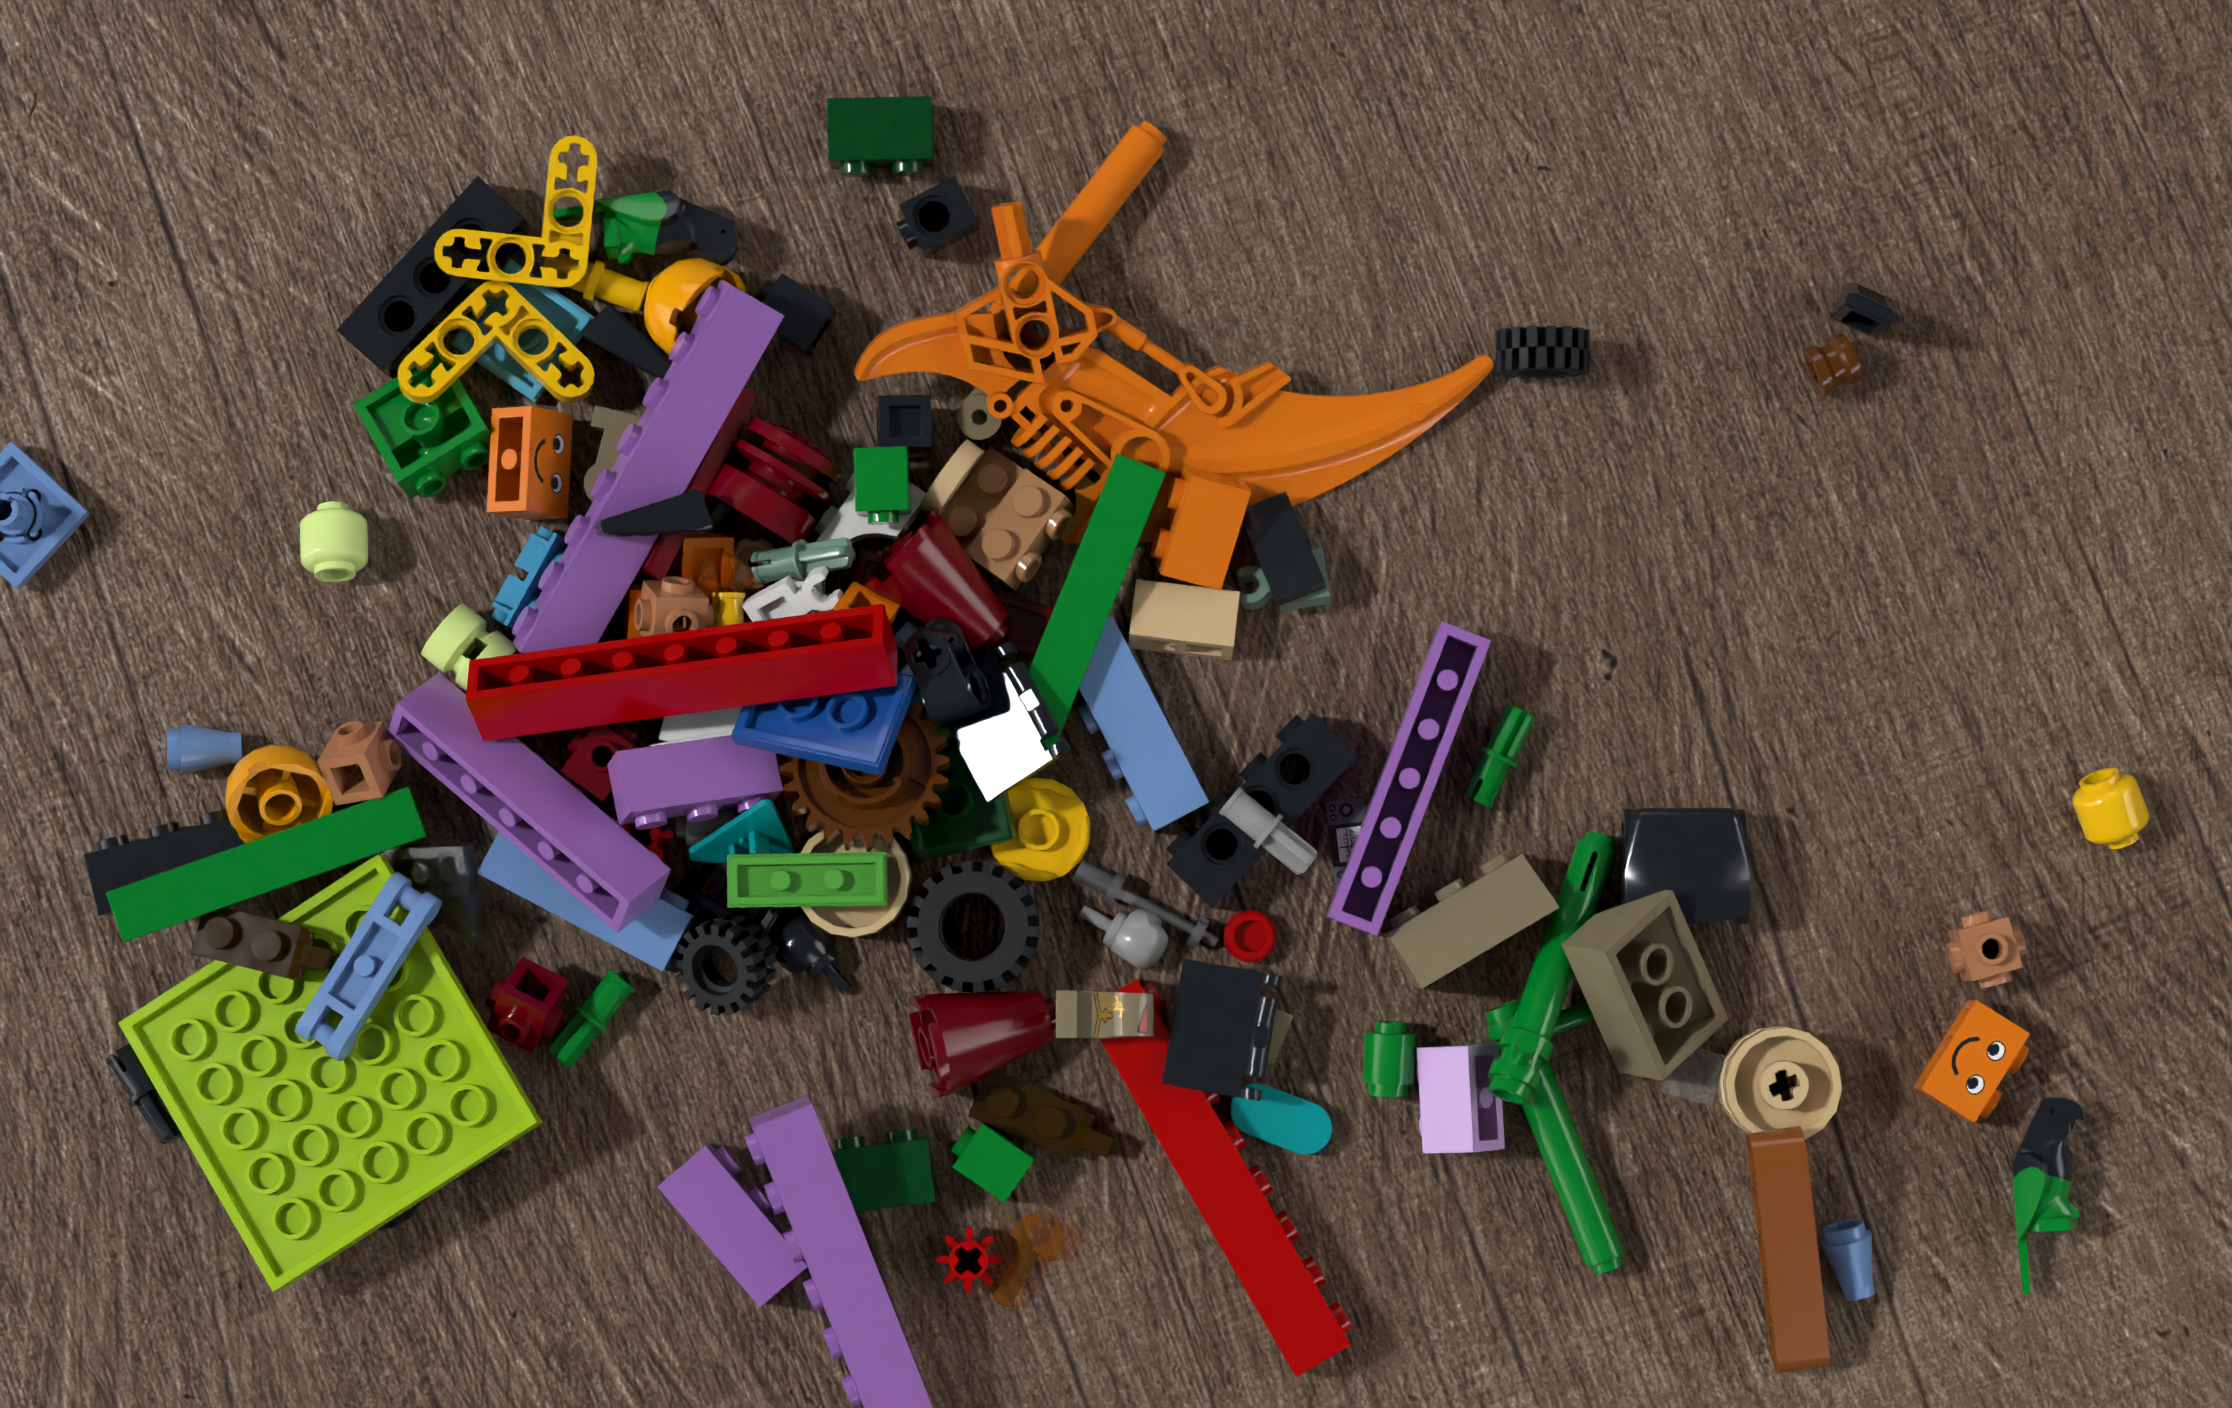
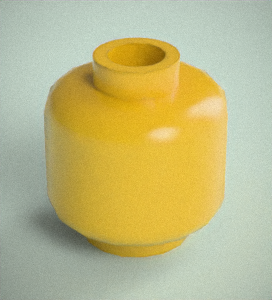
[2072,767,2150,849]

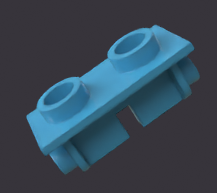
[491,526,569,629]

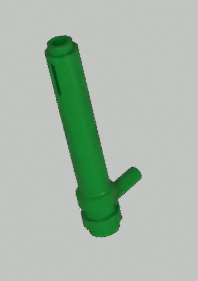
[1488,831,1617,1105]
[1485,998,1625,1275]

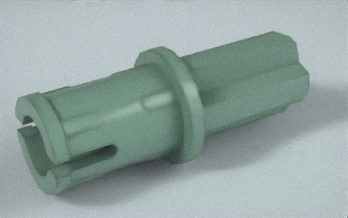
[751,537,856,584]

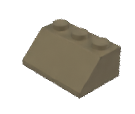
[1384,851,1559,989]
[1561,890,1728,1081]

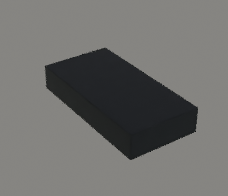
[1242,491,1326,607]

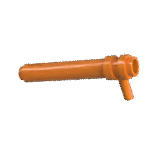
[980,120,1167,365]

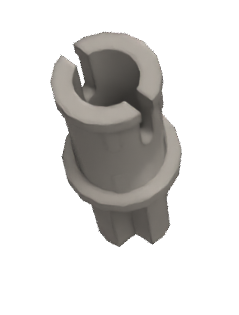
[1219,787,1318,875]

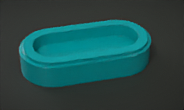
[1230,1083,1332,1155]

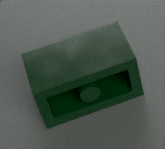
[827,96,935,177]
[831,1129,937,1212]

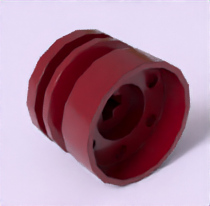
[707,416,845,546]

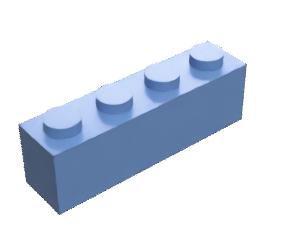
[1077,616,1209,833]
[477,832,697,972]

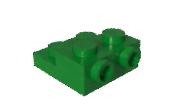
[353,353,491,499]

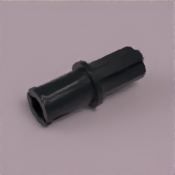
[106,1044,182,1144]

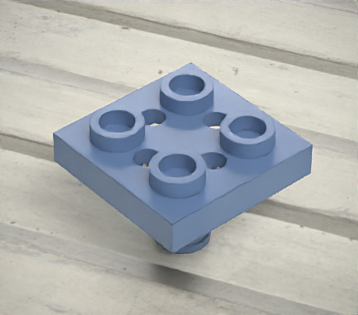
[0,441,91,590]

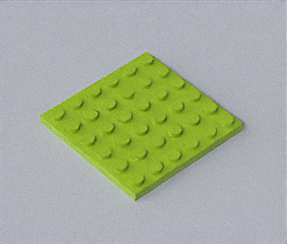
[118,854,543,1292]

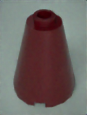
[862,508,1008,651]
[909,991,1056,1098]

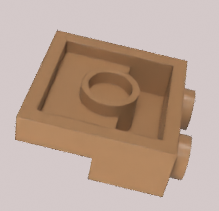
[941,447,1076,591]

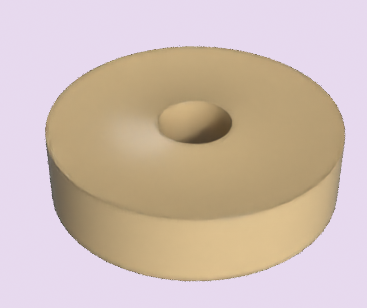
[919,439,985,515]

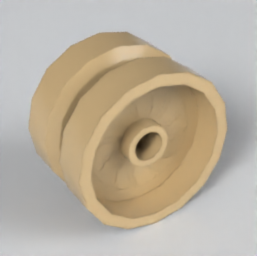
[801,829,913,938]
[1717,1026,1842,1139]

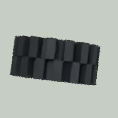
[1496,325,1590,379]
[673,913,776,1016]

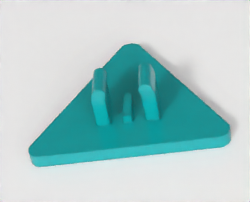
[688,799,798,864]

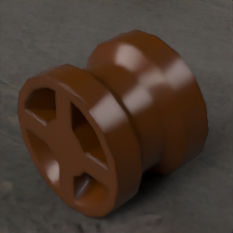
[1803,333,1863,397]

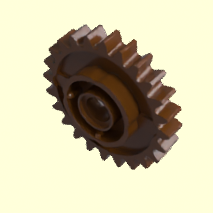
[780,702,950,852]

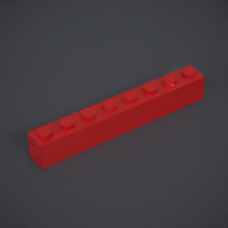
[466,604,898,741]
[1099,979,1354,1377]

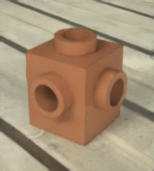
[634,576,714,637]
[317,721,402,805]
[1946,909,2027,989]

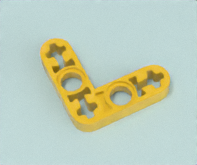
[434,135,597,288]
[398,280,595,404]

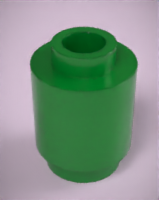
[1362,1020,1417,1098]

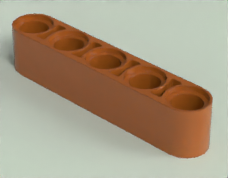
[1746,1126,1830,1374]

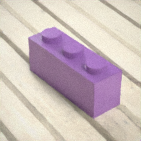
[607,735,783,830]
[657,1144,807,1308]

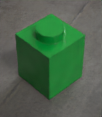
[853,446,911,525]
[951,1123,1035,1203]

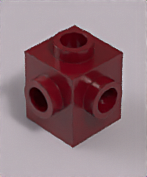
[561,723,640,803]
[486,956,569,1053]

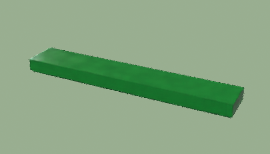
[1028,453,1166,749]
[106,787,427,943]

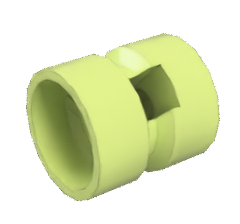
[421,603,520,691]

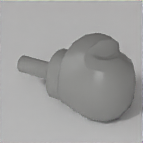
[1079,905,1169,970]

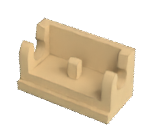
[1128,579,1240,661]

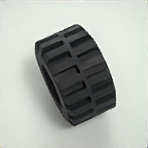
[907,861,1040,993]

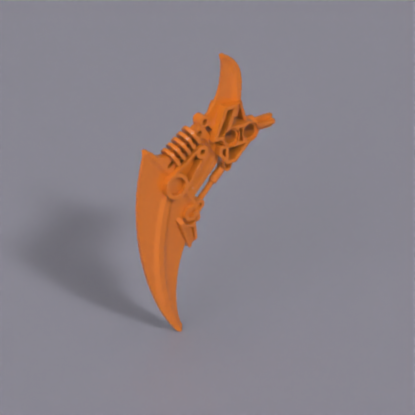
[854,201,1493,543]

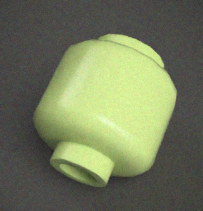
[300,501,368,582]

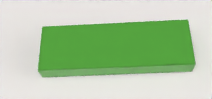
[727,852,888,908]

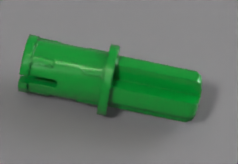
[1461,705,1534,809]
[548,969,636,1067]

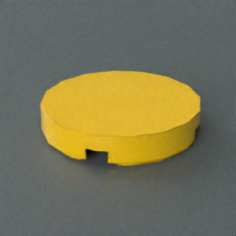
[990,778,1091,882]

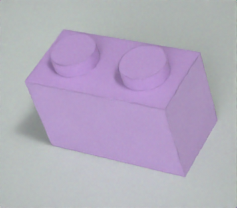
[1416,1044,1505,1153]

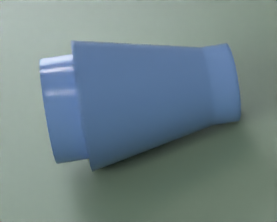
[167,723,242,775]
[1820,1219,1875,1301]

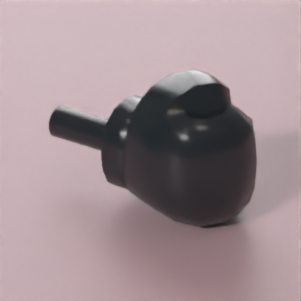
[775,913,852,994]

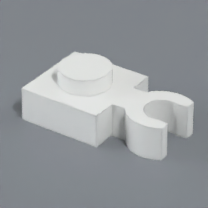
[742,566,843,622]

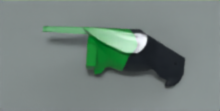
[543,190,739,266]
[2011,1096,2085,1294]

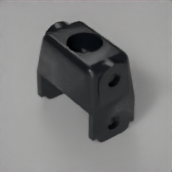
[1619,808,1750,924]

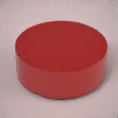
[1224,910,1276,962]

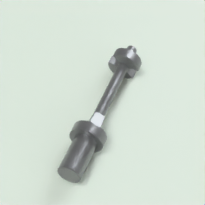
[1073,860,1219,949]

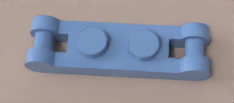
[295,872,442,1062]

